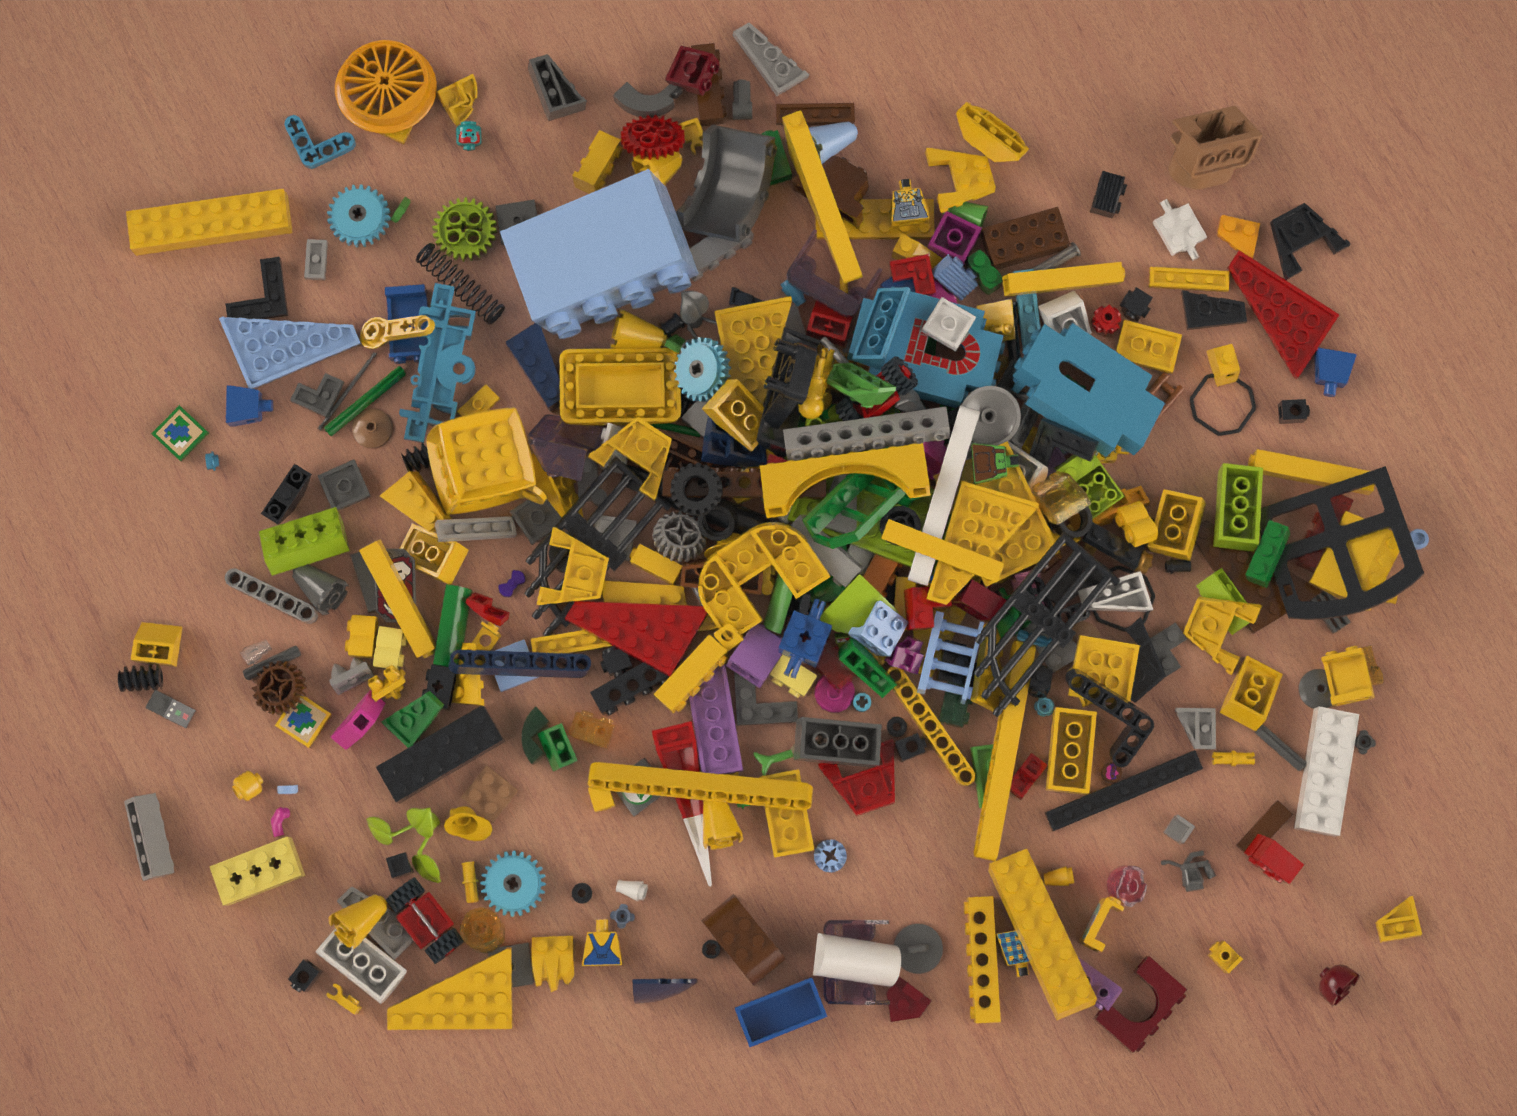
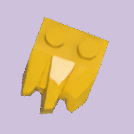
[532,936,574,992]

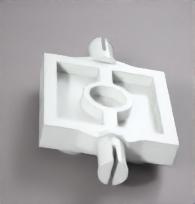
[1153,199,1207,261]

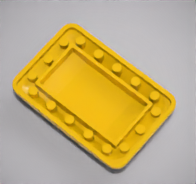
[559,348,681,425]

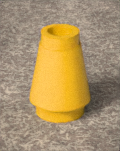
[1044,866,1075,886]

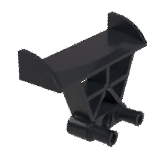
[756,327,820,457]

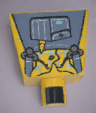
[891,179,929,228]

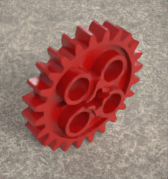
[621,115,685,160]

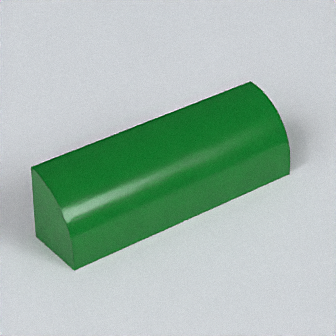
[433,584,473,667]

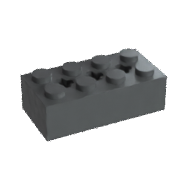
[794,717,882,767]

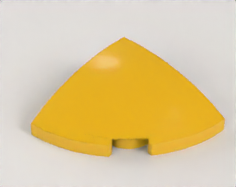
[436,74,478,126]

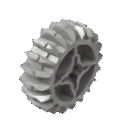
[652,510,707,563]

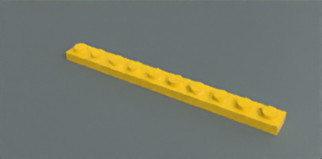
[531,614,718,654]

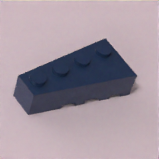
[505,323,565,412]

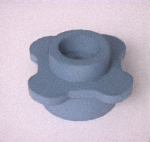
[610,904,635,929]

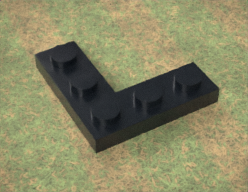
[225,257,288,319]
[1029,418,1099,468]
[1082,518,1155,570]

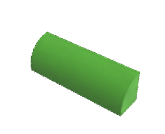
[763,573,793,634]

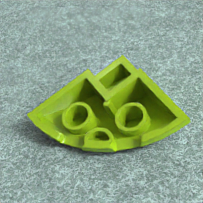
[820,574,903,634]

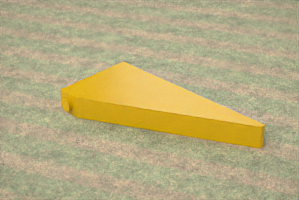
[782,110,863,284]

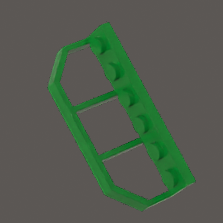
[802,447,906,549]

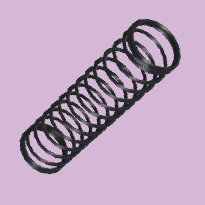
[416,243,505,325]

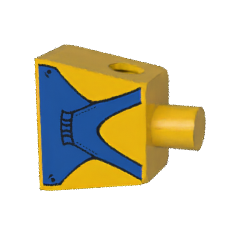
[582,919,623,966]

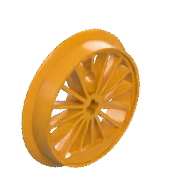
[335,40,437,134]

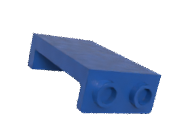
[385,284,428,364]

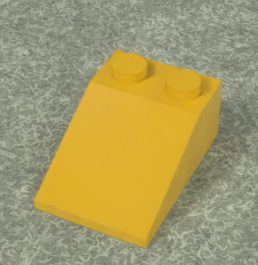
[702,379,764,451]
[399,523,469,585]
[1220,656,1283,731]

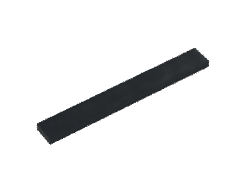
[1045,750,1203,832]

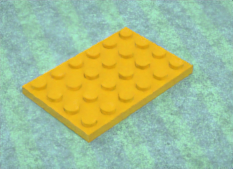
[933,441,1060,587]

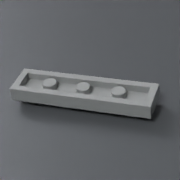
[435,516,517,542]

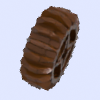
[252,660,307,715]

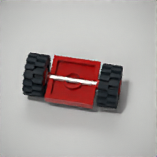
[835,356,918,421]
[386,877,464,964]

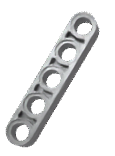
[225,568,318,624]

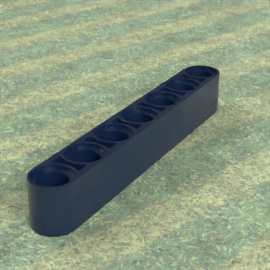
[448,650,591,678]

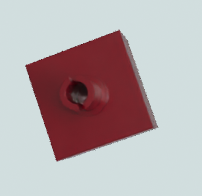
[951,580,1006,622]

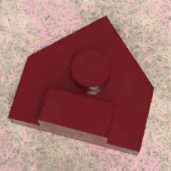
[886,976,932,1022]

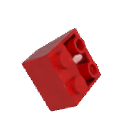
[806,298,855,346]

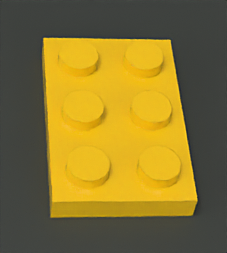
[1116,320,1182,374]

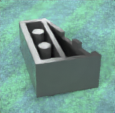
[528,54,587,121]

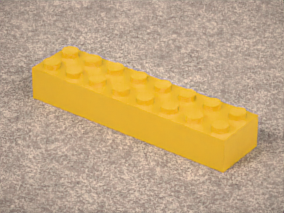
[126,189,293,256]
[988,849,1097,1020]

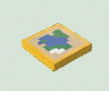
[275,696,332,748]

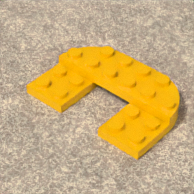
[698,522,830,641]

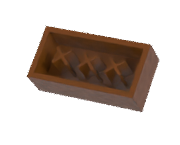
[980,207,1070,270]

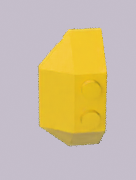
[956,102,1029,162]

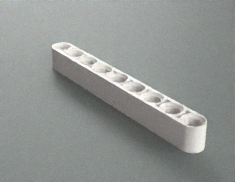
[908,405,980,586]

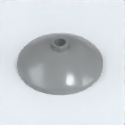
[961,386,1021,446]

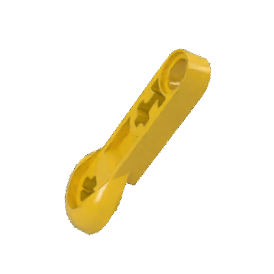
[360,315,435,349]

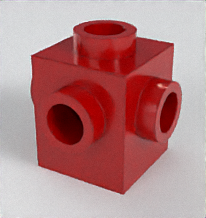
[1091,304,1122,337]

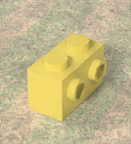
[770,654,817,698]

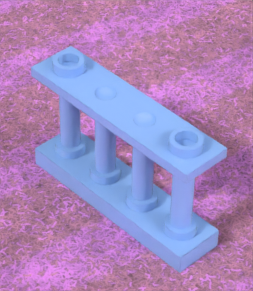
[917,611,984,704]

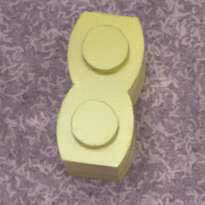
[373,626,408,670]

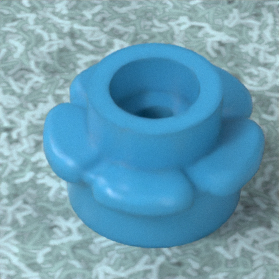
[205,451,219,471]

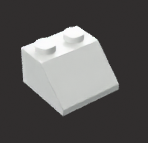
[1038,291,1092,334]

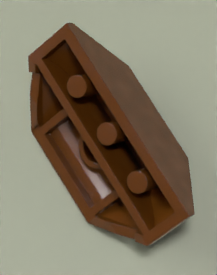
[659,428,731,488]

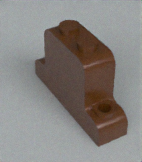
[792,155,869,228]

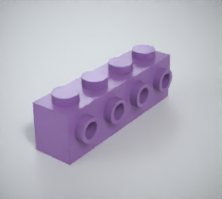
[1078,957,1122,1011]

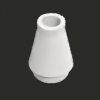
[616,880,648,901]

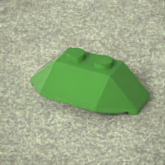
[827,363,896,408]

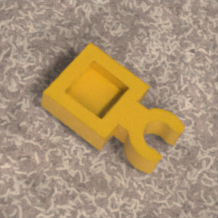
[679,117,703,155]

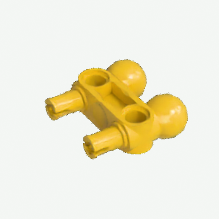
[798,348,835,419]

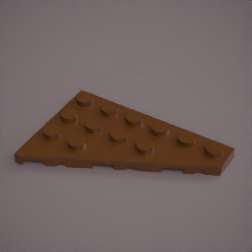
[1195,520,1321,634]

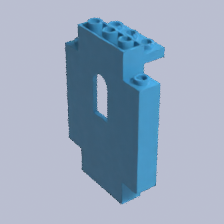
[1011,323,1165,457]

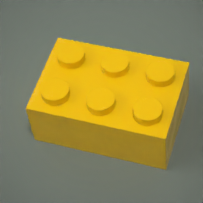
[1148,489,1206,561]

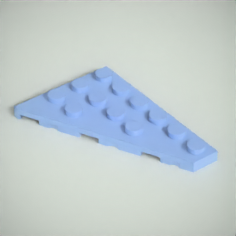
[219,317,361,389]

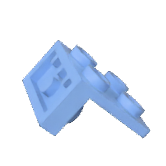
[848,601,908,656]

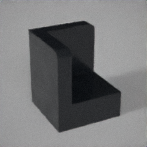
[386,852,415,879]

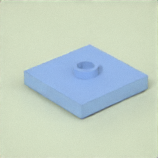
[495,639,539,692]

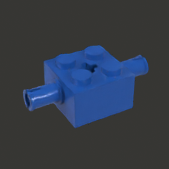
[778,599,832,679]

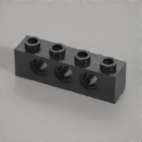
[590,663,669,716]

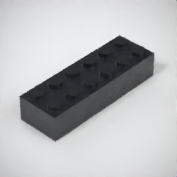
[376,706,505,804]

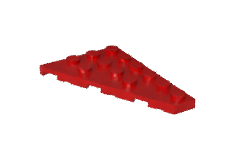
[1227,250,1339,379]
[565,601,708,677]

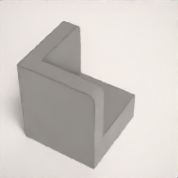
[1163,815,1195,844]

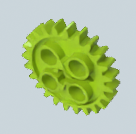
[432,197,497,262]

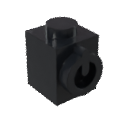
[1119,287,1153,322]
[600,646,633,678]
[1028,665,1053,698]

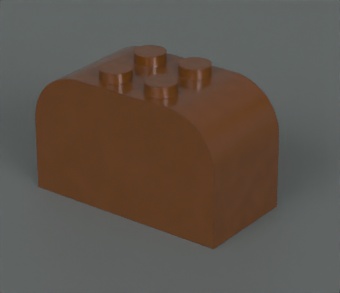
[701,894,785,986]

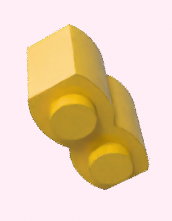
[1115,501,1158,547]
[345,615,378,659]

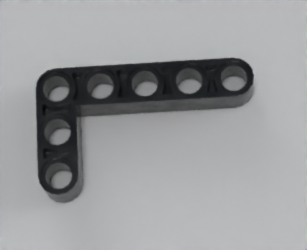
[1065,669,1154,767]

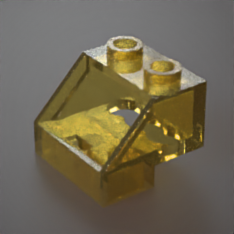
[1031,471,1091,525]

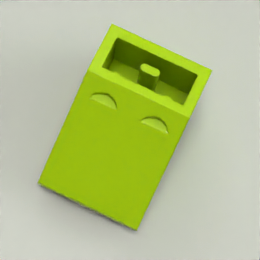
[1054,455,1125,519]

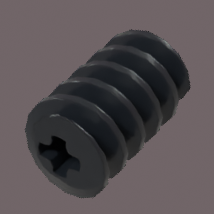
[401,443,430,472]
[118,664,163,692]

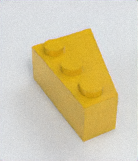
[572,130,623,194]

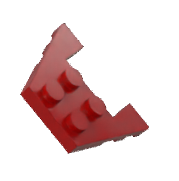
[818,739,895,816]

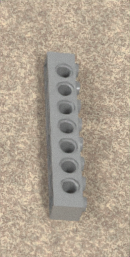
[783,407,950,461]

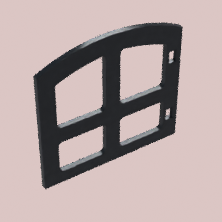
[1260,466,1424,620]

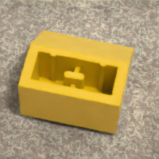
[131,622,183,667]

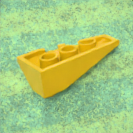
[531,440,584,518]

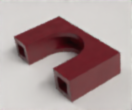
[1093,956,1187,1053]

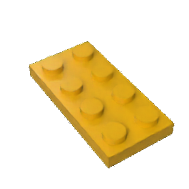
[759,769,814,858]

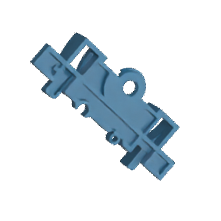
[399,283,476,443]

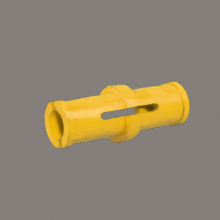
[1212,750,1255,766]

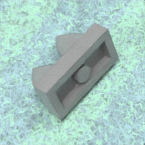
[329,658,374,695]

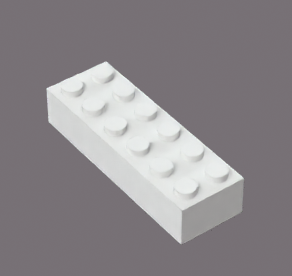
[1294,707,1359,837]

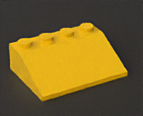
[1309,511,1400,611]

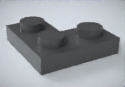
[290,373,344,418]
[1150,623,1187,677]

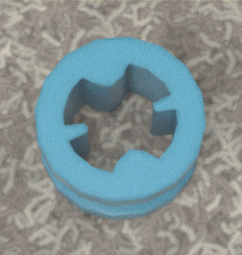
[853,693,871,712]

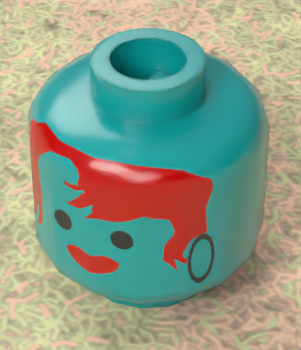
[456,121,482,151]

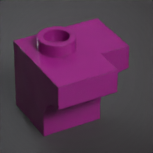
[884,635,924,674]

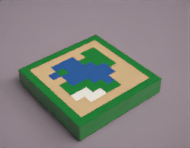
[151,405,209,461]

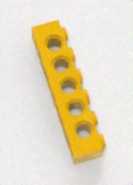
[963,896,1001,1023]

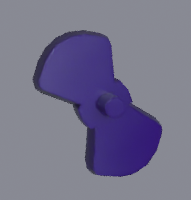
[498,570,526,597]

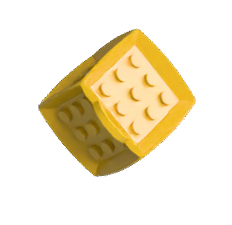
[426,407,547,515]

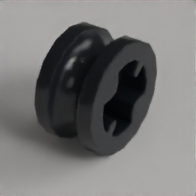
[702,940,721,959]

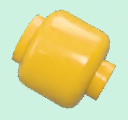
[231,771,264,801]

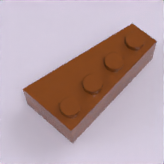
[680,558,764,595]

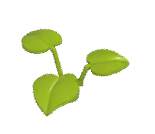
[366,808,441,883]

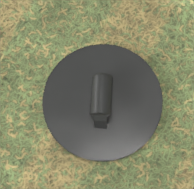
[894,924,943,974]

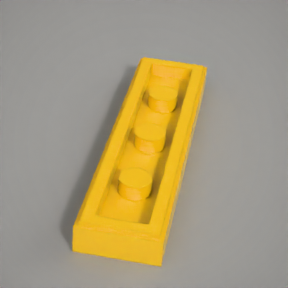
[1149,267,1230,292]

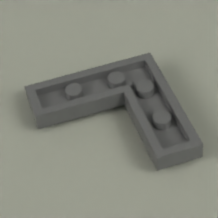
[734,672,798,726]

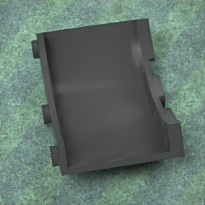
[676,125,777,243]

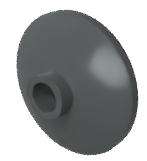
[1298,669,1332,709]

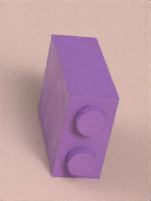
[726,624,782,688]

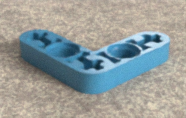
[284,115,356,169]

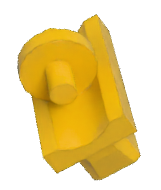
[368,665,406,702]

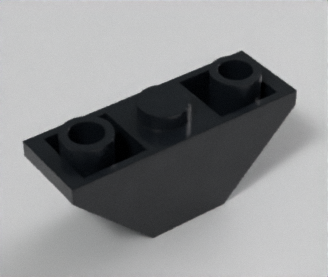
[261,463,312,525]

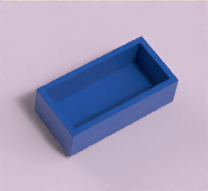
[735,977,828,1047]

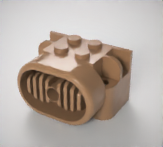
[1168,106,1263,190]

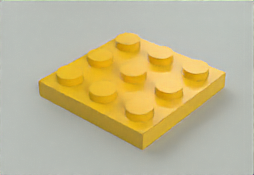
[1068,635,1140,703]

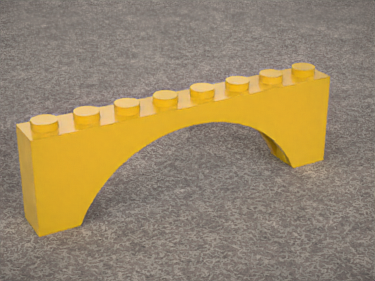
[760,443,931,518]

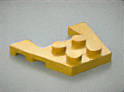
[925,148,996,213]
[588,417,672,501]
[537,527,609,605]
[1183,597,1262,675]

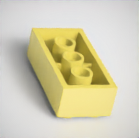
[209,836,305,906]

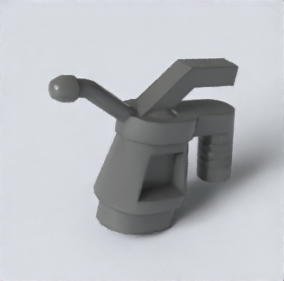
[1161,851,1216,892]

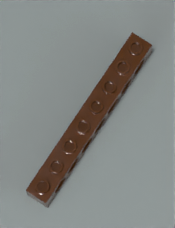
[663,468,826,499]

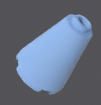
[808,122,858,164]

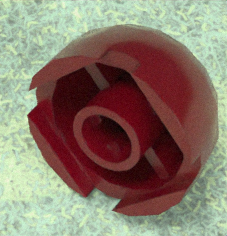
[1319,964,1360,1006]

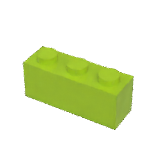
[1196,568,1258,635]

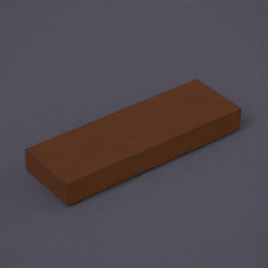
[1236,800,1293,853]

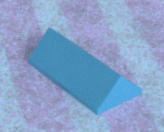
[852,287,910,370]

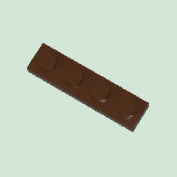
[776,103,855,125]

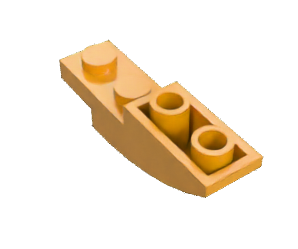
[1067,485,1150,531]

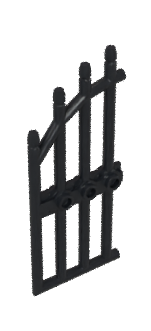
[524,456,672,636]
[973,532,1120,717]

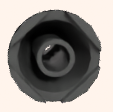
[292,564,349,615]

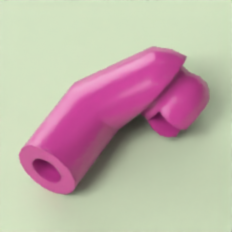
[271,807,290,837]

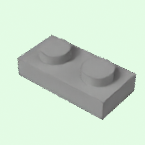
[304,239,328,280]

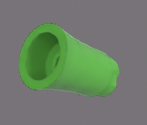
[943,201,988,228]

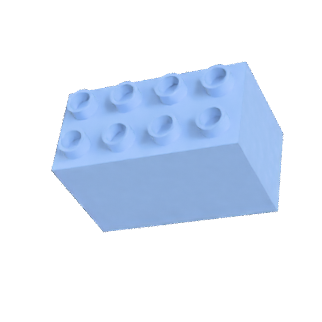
[500,169,699,339]

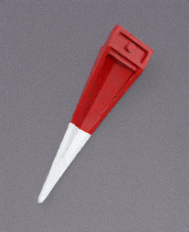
[652,721,712,887]

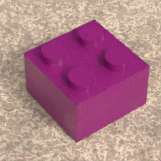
[928,211,982,267]

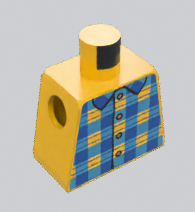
[996,930,1030,977]

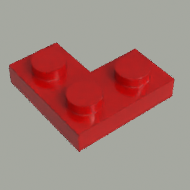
[889,254,936,296]

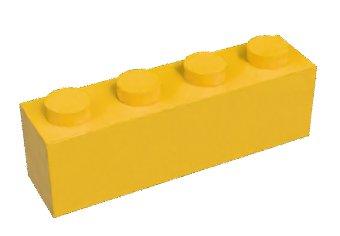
[654,634,729,714]

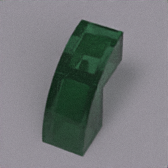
[522,706,551,765]

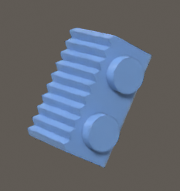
[932,254,978,301]

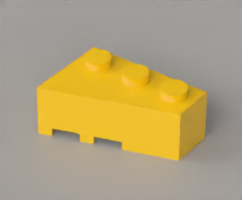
[380,471,452,532]

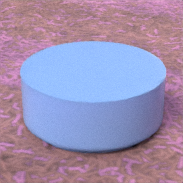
[1410,529,1429,550]
[277,785,298,794]

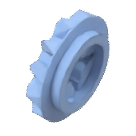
[814,839,847,872]

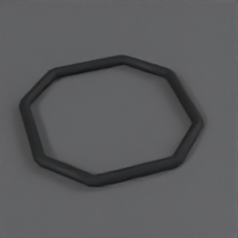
[1190,374,1256,436]
[1092,566,1155,632]

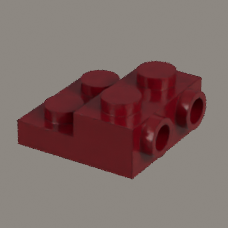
[665,45,720,96]

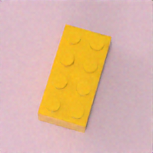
[1046,707,1097,795]

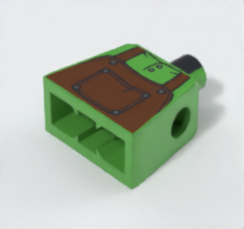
[971,444,1019,485]

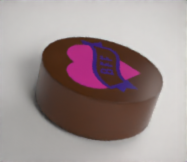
[1101,762,1123,783]

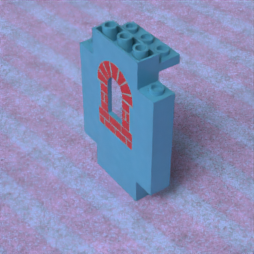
[847,286,1005,408]

